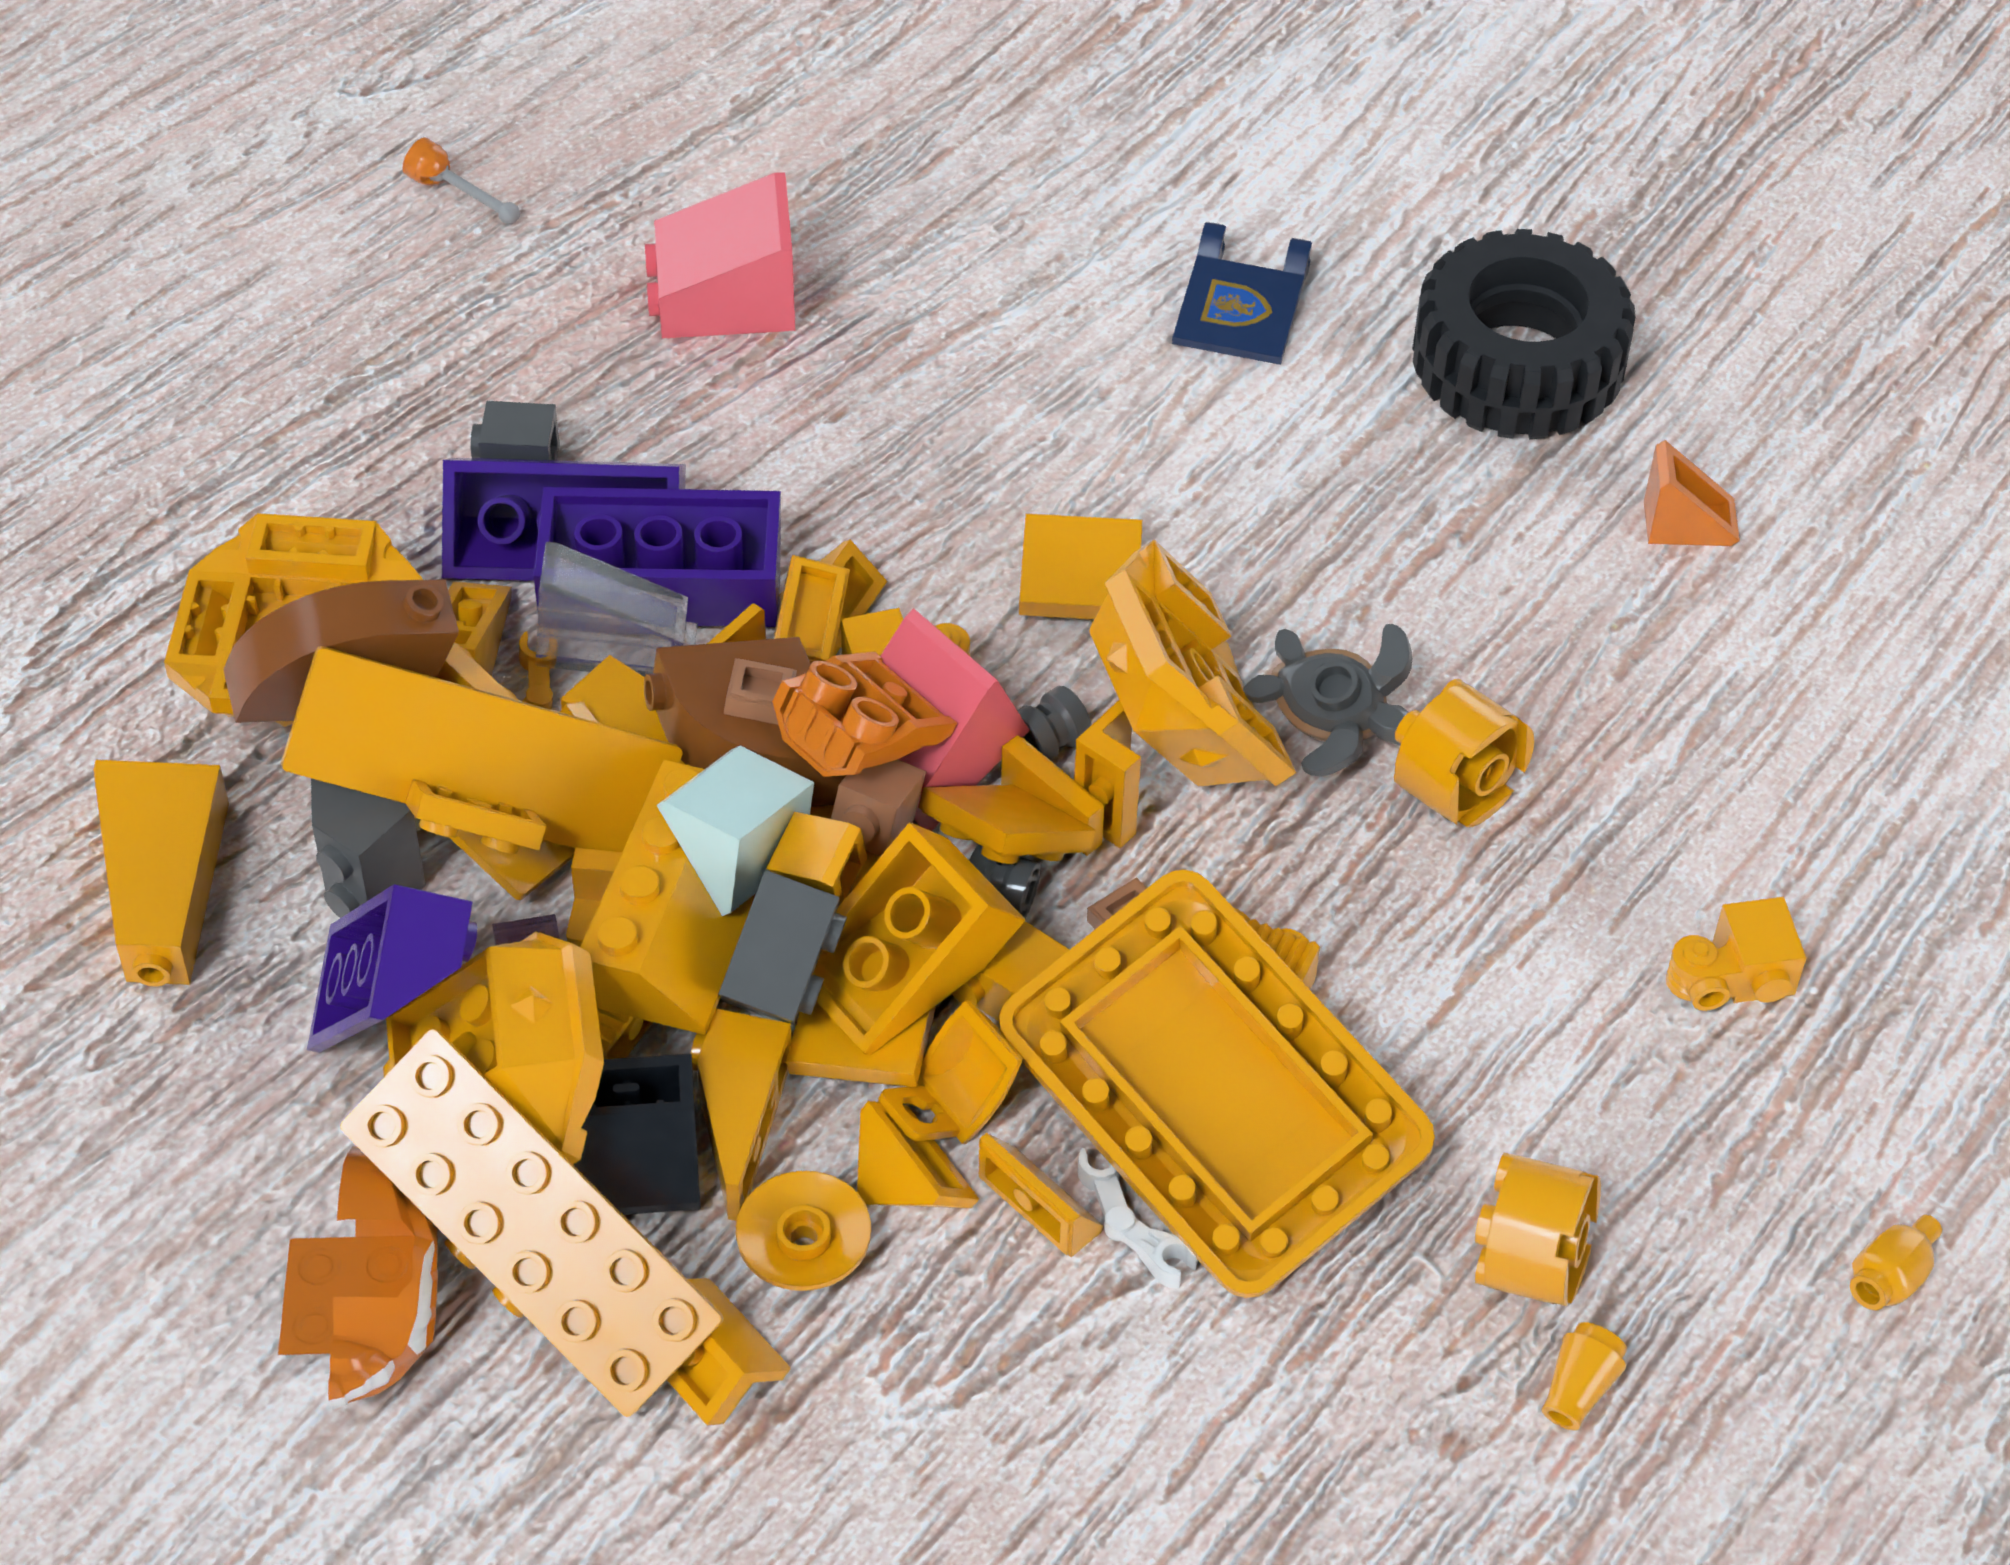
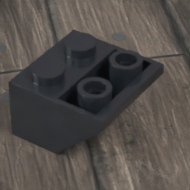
[573,1053,701,1215]

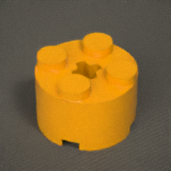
[1394,679,1534,827]
[1475,1152,1601,1306]

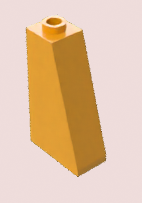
[93,760,229,986]

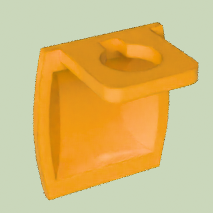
[878,1000,1022,1144]

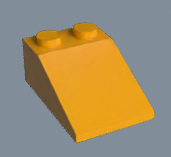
[813,822,1026,1055]

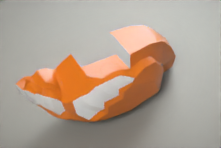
[278,1146,438,1409]

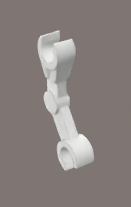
[1078,1148,1197,1289]

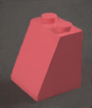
[645,172,795,339]
[880,608,1030,831]

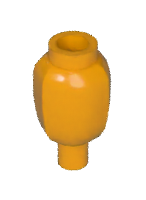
[1850,1215,1942,1310]

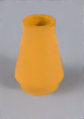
[1541,1322,1627,1430]

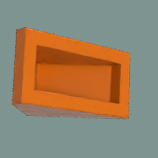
[1644,440,1740,546]

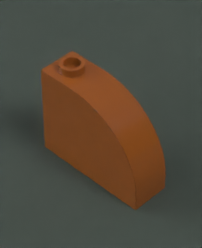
[223,579,459,723]
[644,637,846,807]

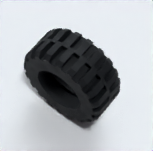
[1412,229,1636,439]

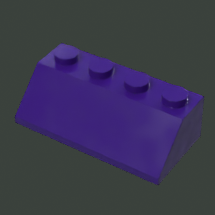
[442,458,686,581]
[533,487,781,627]
[307,884,477,1053]

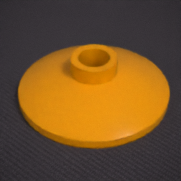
[736,1171,871,1291]

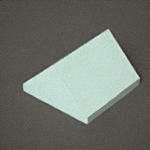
[656,746,814,916]

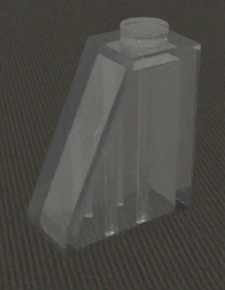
[535,542,698,677]

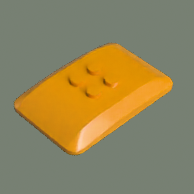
[999,869,1435,1298]

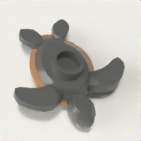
[1243,624,1413,777]

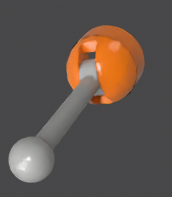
[403,137,520,224]

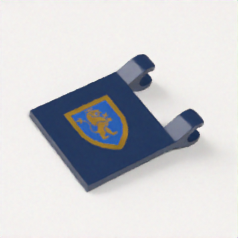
[1172,222,1312,365]

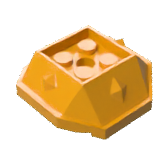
[164,513,423,727]
[1089,539,1296,786]
[383,932,604,1164]

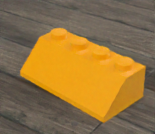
[580,759,756,1035]

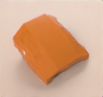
[772,652,957,777]

